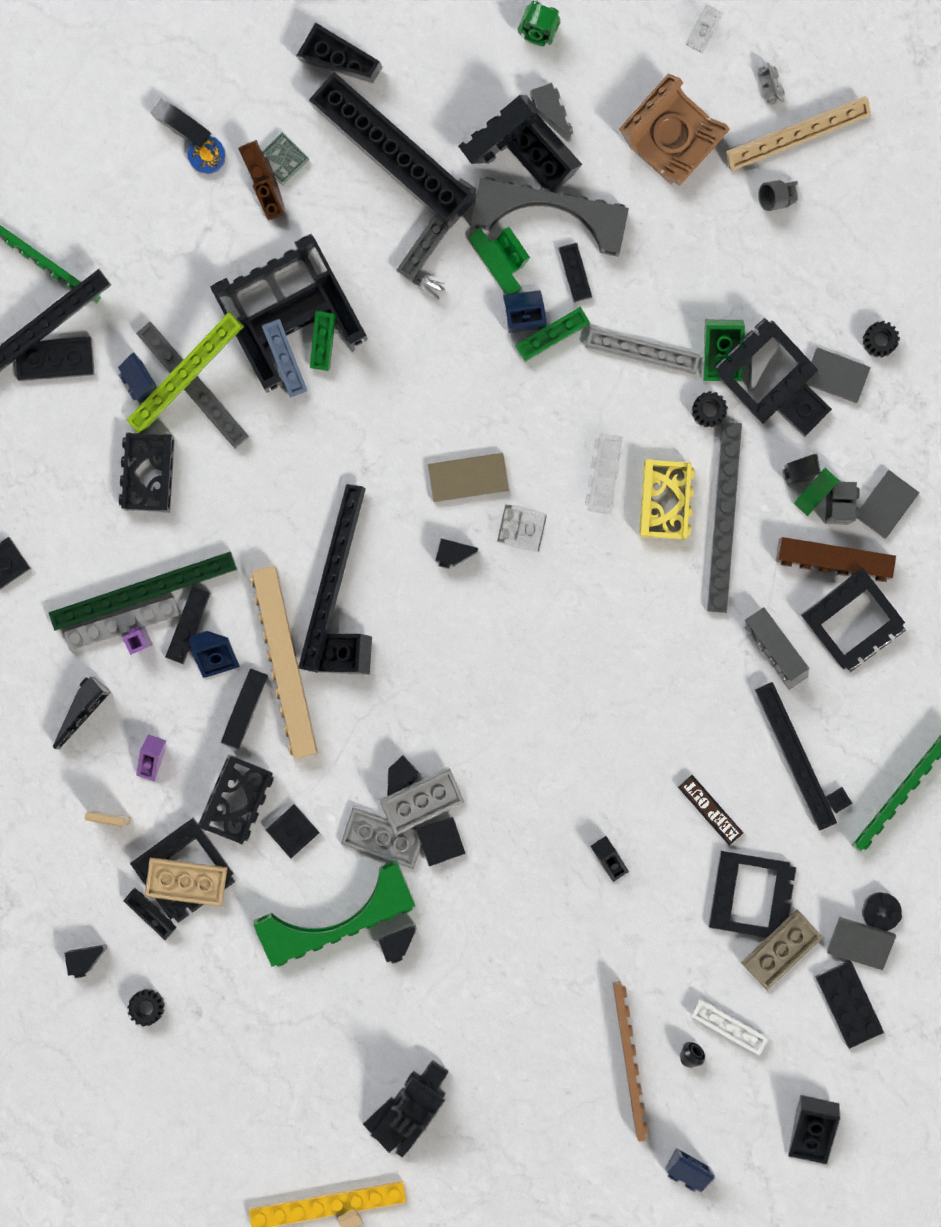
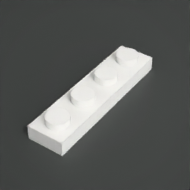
[690,999,769,1055]

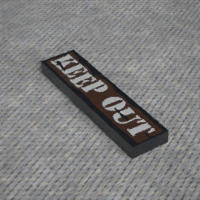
[678,775,743,846]

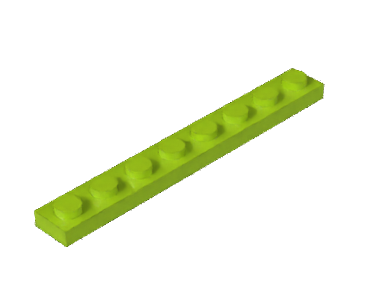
[126,312,244,434]

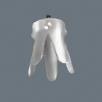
[417,275,446,300]

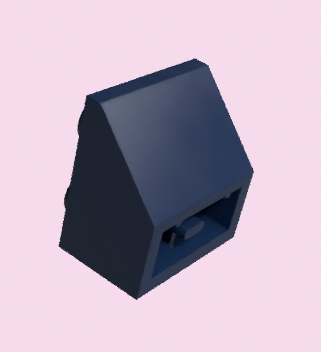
[503,290,547,333]

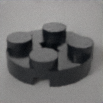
[862,892,902,931]

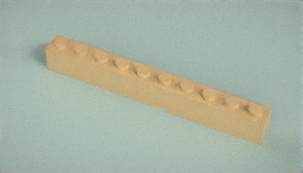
[250,566,318,759]

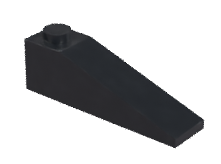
[53,677,111,750]

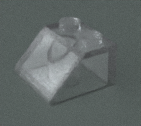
[497,504,547,552]

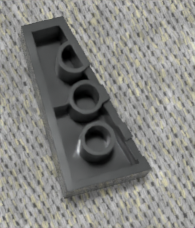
[744,607,810,690]

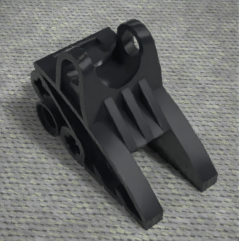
[370,1060,449,1158]

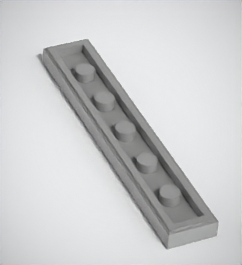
[585,328,701,375]

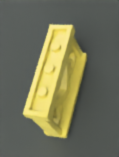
[639,459,695,540]

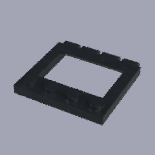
[714,318,818,424]
[801,568,906,673]
[130,817,235,923]
[708,850,797,938]

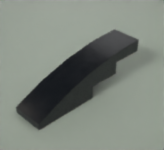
[221,668,268,750]

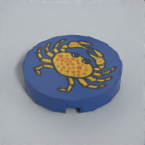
[188,136,226,174]

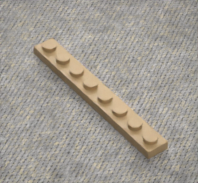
[726,96,871,171]

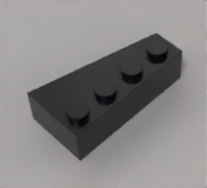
[296,23,383,83]
[458,95,540,164]

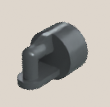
[758,180,798,211]

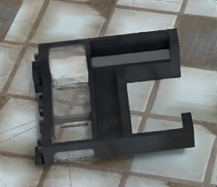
[210,234,368,393]

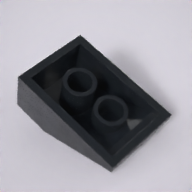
[308,634,372,675]
[788,1095,840,1164]

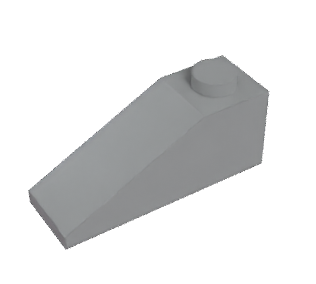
[749,330,779,391]

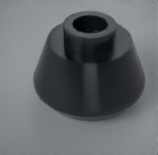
[680,1042,705,1068]

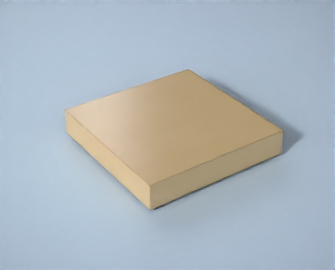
[84,811,131,827]

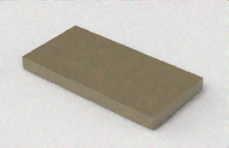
[428,453,509,502]
[741,910,823,991]

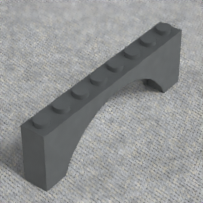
[471,177,629,257]

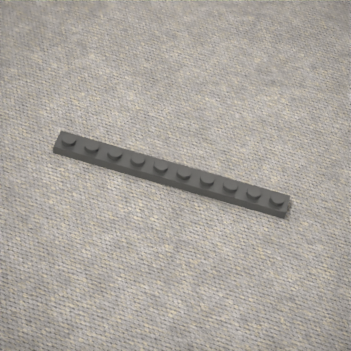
[707,422,742,613]

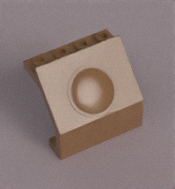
[618,73,730,185]

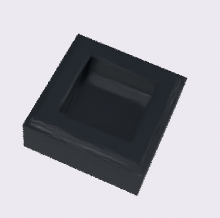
[825,787,853,813]

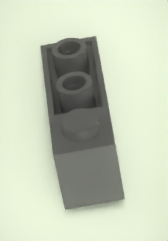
[530,83,573,142]

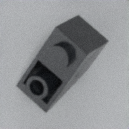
[387,755,419,796]

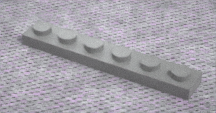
[64,597,180,650]

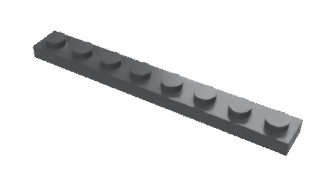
[136,321,249,449]

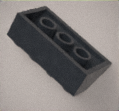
[508,115,583,193]

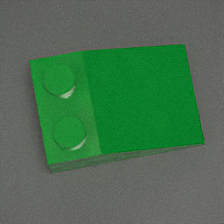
[703,319,745,381]

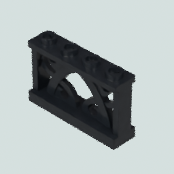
[119,432,175,513]
[198,754,274,845]

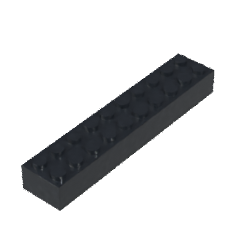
[309,72,475,229]

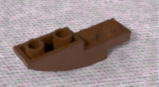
[238,140,285,221]

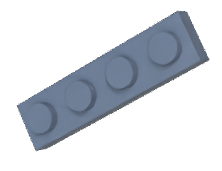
[261,319,308,398]

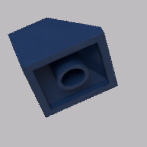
[189,631,240,678]

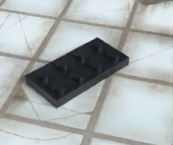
[815,960,884,1049]

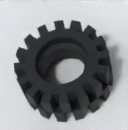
[863,321,900,358]
[692,391,728,428]
[127,989,165,1027]

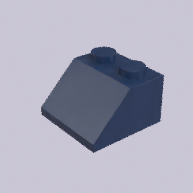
[118,352,157,403]
[665,1148,715,1192]

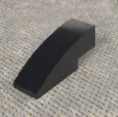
[151,98,212,149]

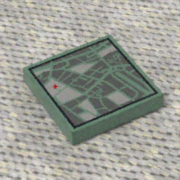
[262,132,309,186]

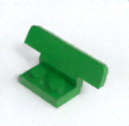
[469,227,530,295]

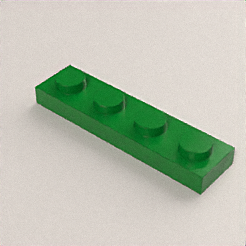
[515,307,590,362]

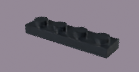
[165,586,211,664]

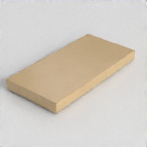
[144,857,228,907]

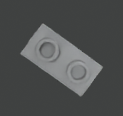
[758,62,785,105]

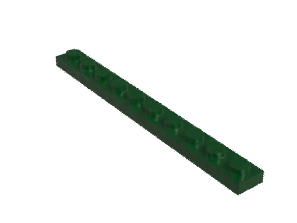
[48,551,237,631]

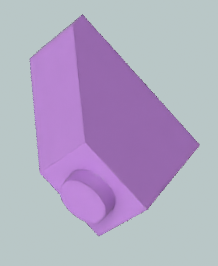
[136,734,166,781]

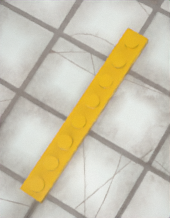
[249,1181,406,1227]

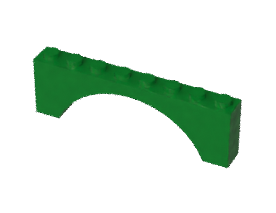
[253,860,415,967]

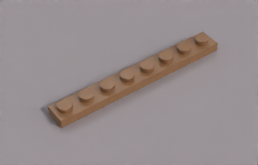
[613,981,648,1142]

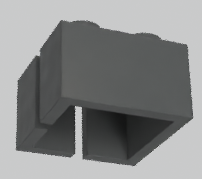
[825,481,860,525]

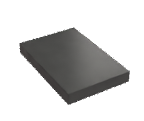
[806,347,871,404]
[857,470,920,539]
[827,917,896,970]

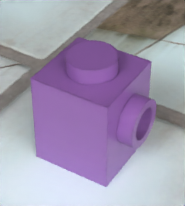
[122,626,153,655]

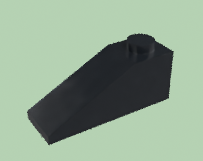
[782,454,821,484]

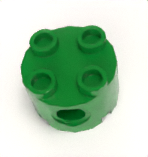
[518,1,561,46]

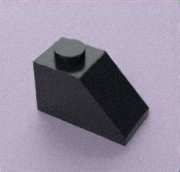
[435,538,478,569]
[590,836,629,882]
[378,925,417,964]
[65,944,107,978]

